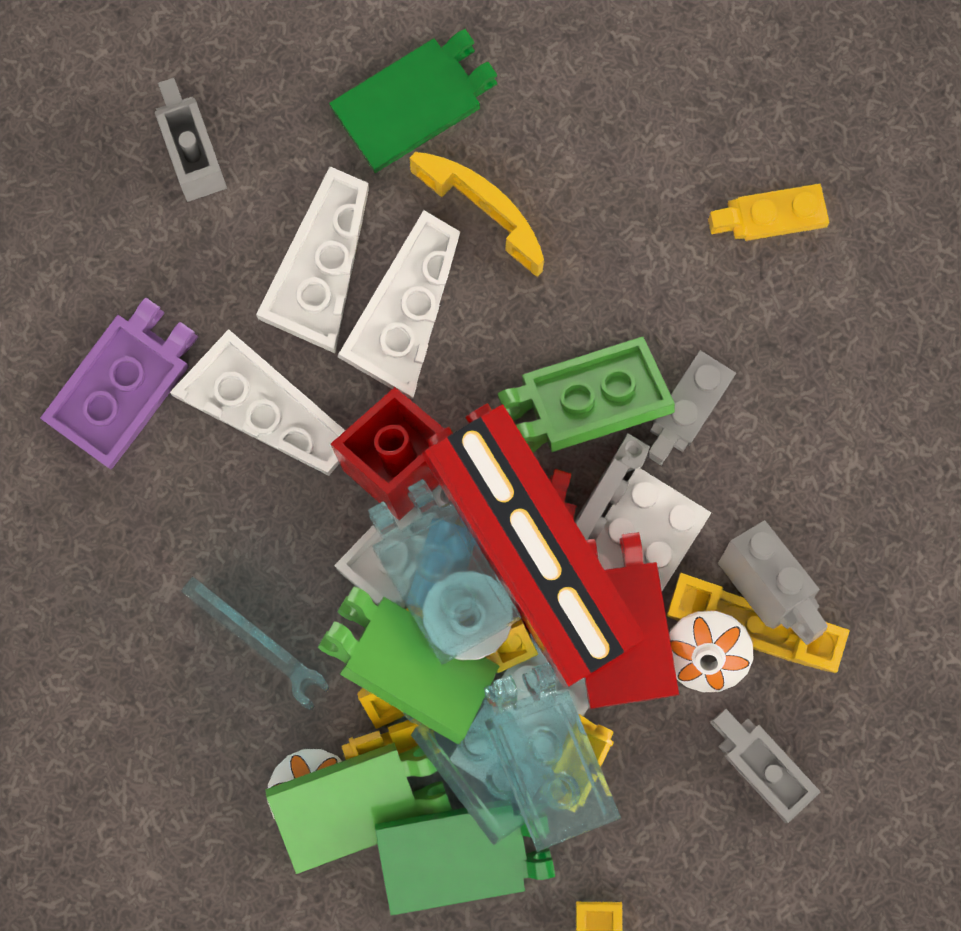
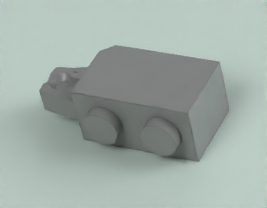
[155,78,227,202]
[718,520,828,645]

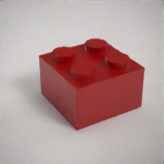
[330,387,444,520]

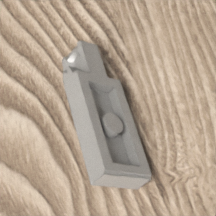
[647,350,736,465]
[575,434,650,540]
[710,709,820,823]

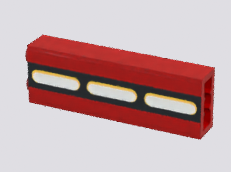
[422,403,646,687]

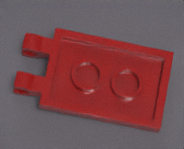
[584,532,679,710]

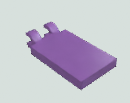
[40,298,198,469]

